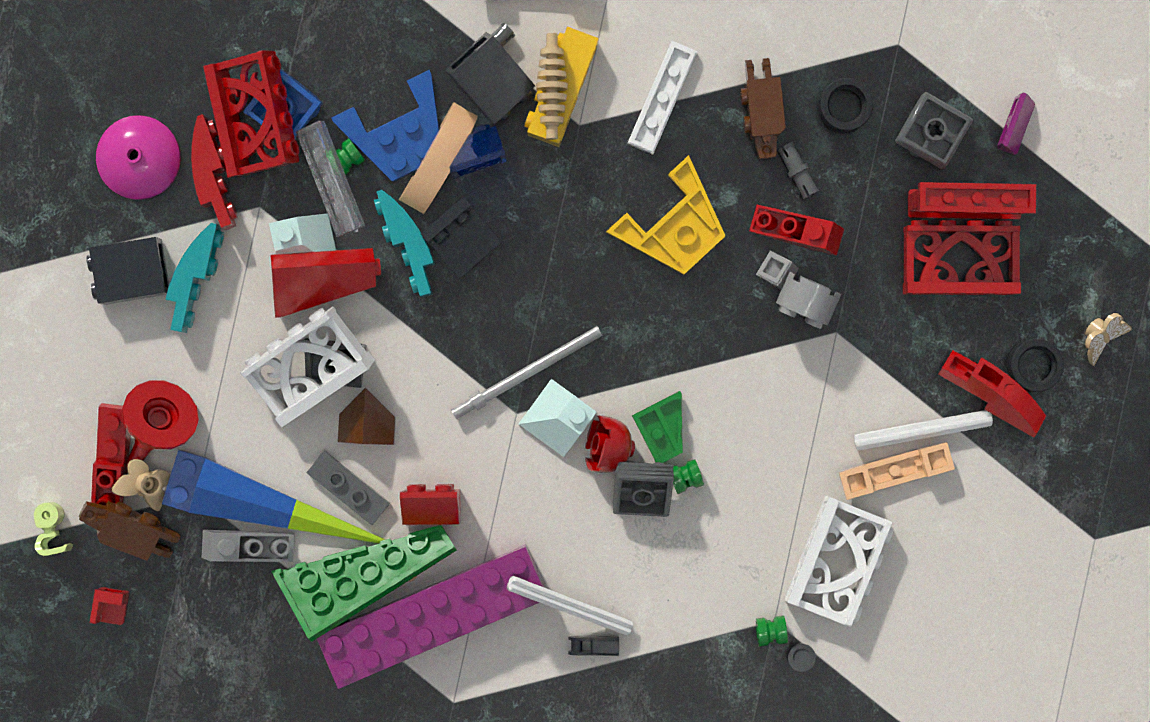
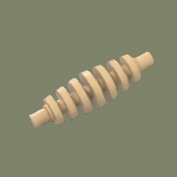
[536,33,568,140]

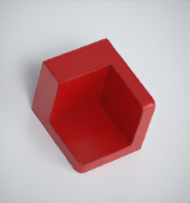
[90,587,130,625]

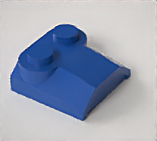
[243,69,323,138]

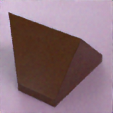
[338,387,396,445]

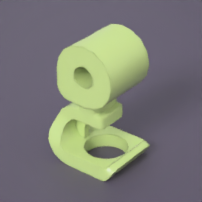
[34,502,73,556]

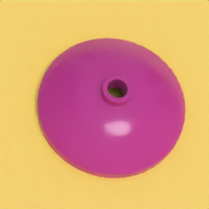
[96,116,181,200]

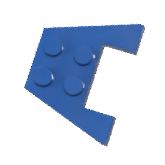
[331,70,439,182]

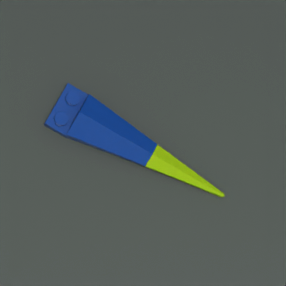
[162,449,385,543]

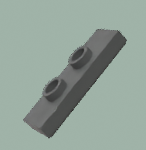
[306,451,390,525]

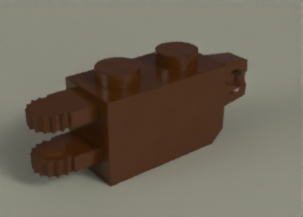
[740,58,786,159]
[79,501,181,561]

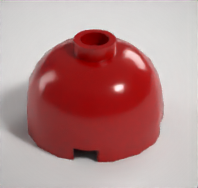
[585,415,635,473]

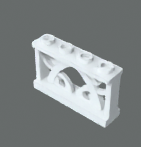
[240,306,375,427]
[784,495,894,627]

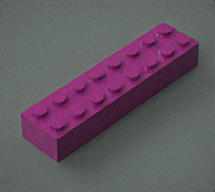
[317,544,545,689]

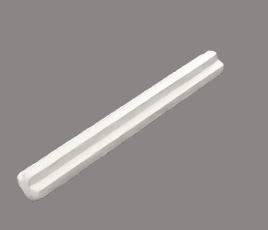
[854,410,993,450]
[507,576,633,635]

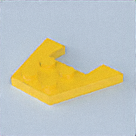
[606,155,725,275]

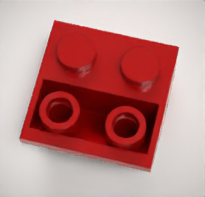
[400,484,461,525]

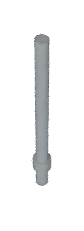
[451,326,602,419]

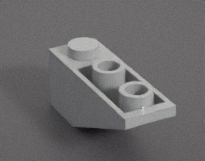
[201,530,295,562]

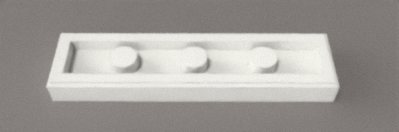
[627,41,698,155]

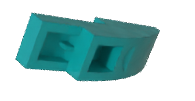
[374,190,435,298]
[165,223,224,333]

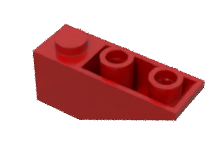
[749,205,844,256]

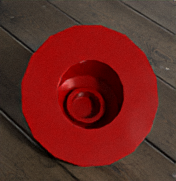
[122,380,199,468]

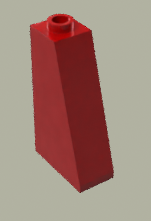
[270,248,381,318]

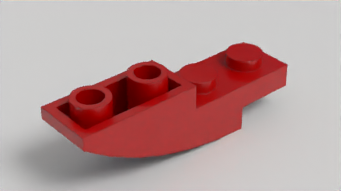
[191,114,238,230]
[938,350,1046,437]
[91,403,131,506]

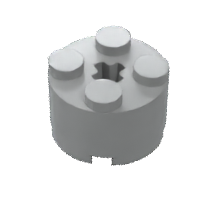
[776,272,841,329]

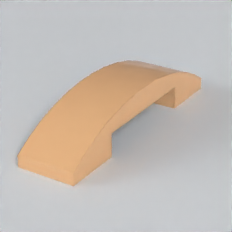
[399,102,478,214]
[838,442,955,500]

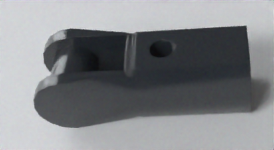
[568,636,619,656]

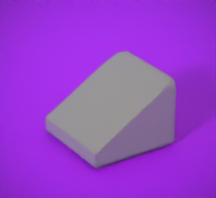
[756,251,799,290]

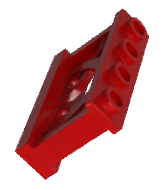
[203,50,299,177]
[908,182,1036,220]
[903,220,1021,295]

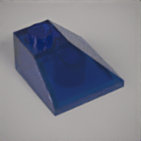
[449,124,507,179]

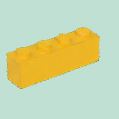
[524,26,599,147]

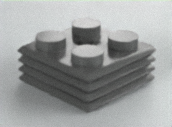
[895,92,973,169]
[613,461,674,517]

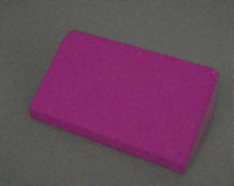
[997,92,1035,155]

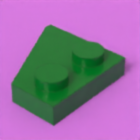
[632,391,683,463]

